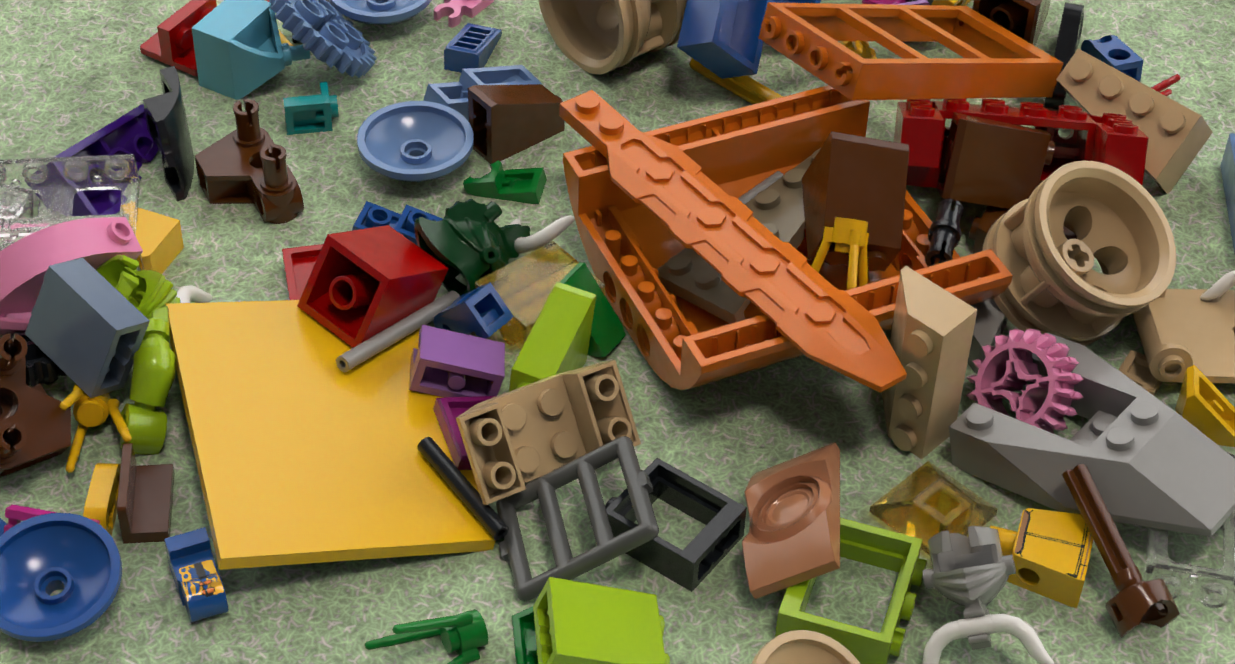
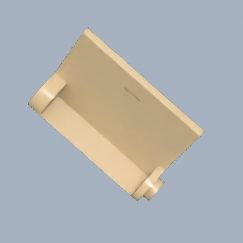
[1133,289,1235,384]

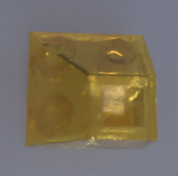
[870,461,998,555]

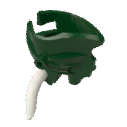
[414,199,575,296]

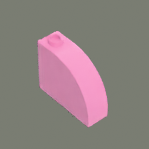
[0,217,143,314]

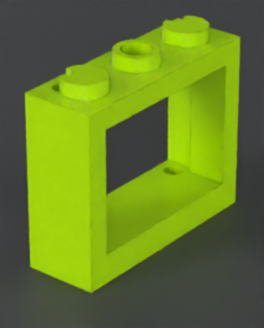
[775,517,927,664]

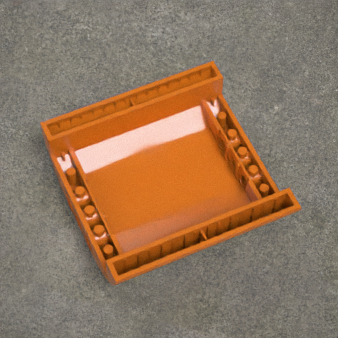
[563,85,1013,390]

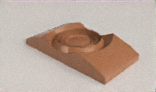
[742,442,840,599]

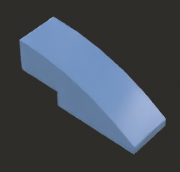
[423,65,542,122]

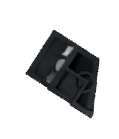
[143,66,194,201]

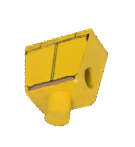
[990,508,1093,608]

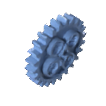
[269,0,377,78]

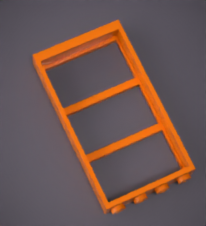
[758,2,1063,100]

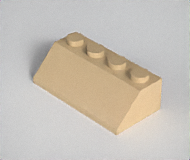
[882,266,977,459]

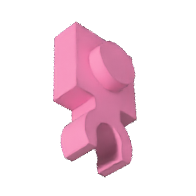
[434,0,494,28]

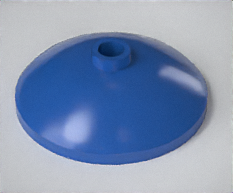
[0,513,122,642]

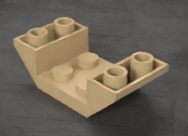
[456,360,641,505]

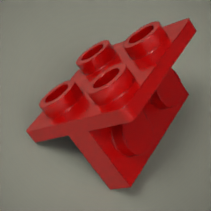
[140,0,217,76]

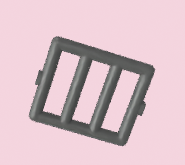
[496,436,659,601]

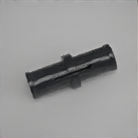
[925,199,964,267]

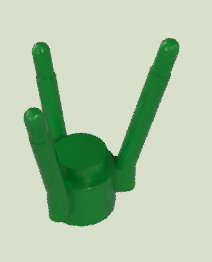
[365,609,489,664]

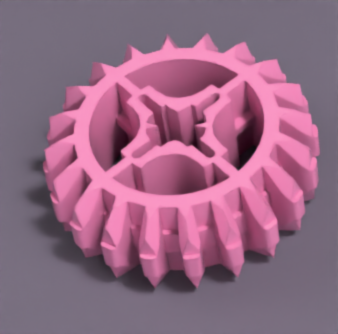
[966,328,1084,434]

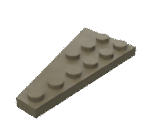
[658,148,821,324]

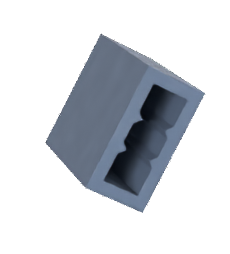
[25,257,150,398]

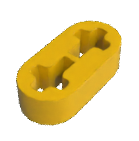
[83,463,121,536]

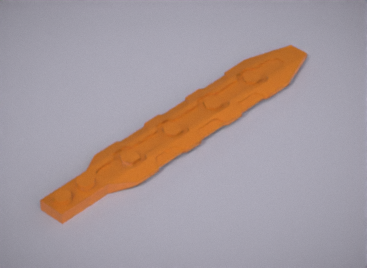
[559,90,907,393]

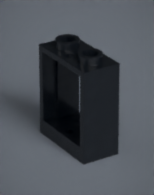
[605,458,747,592]

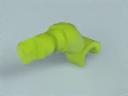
[120,306,176,455]

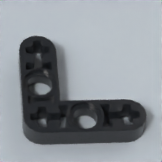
[1044,2,1084,110]

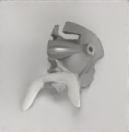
[922,526,1054,664]

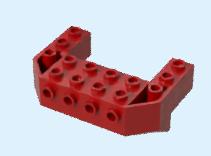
[894,98,1149,188]

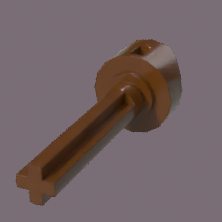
[1062,464,1180,638]

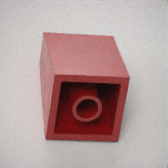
[297,225,449,348]

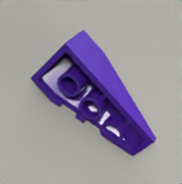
[25,104,159,220]

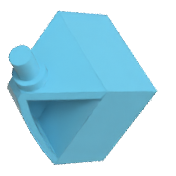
[192,0,311,100]

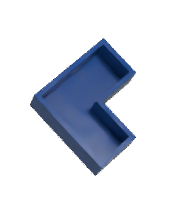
[677,0,821,79]

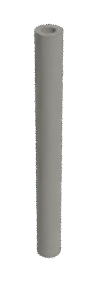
[336,291,460,372]

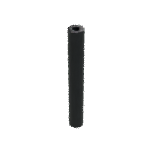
[417,437,509,540]

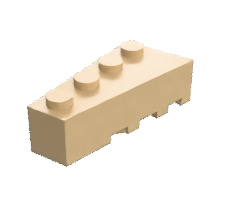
[1056,49,1213,194]

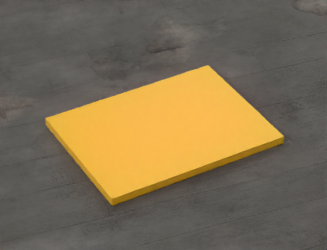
[165,300,496,570]

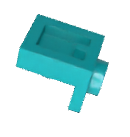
[283,82,339,135]

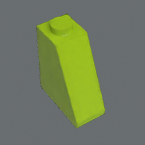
[509,282,596,392]

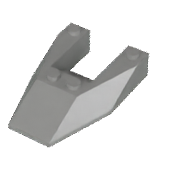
[949,332,1235,537]

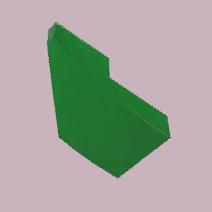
[463,160,547,204]

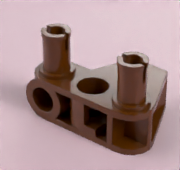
[195,99,304,224]
[0,333,71,478]

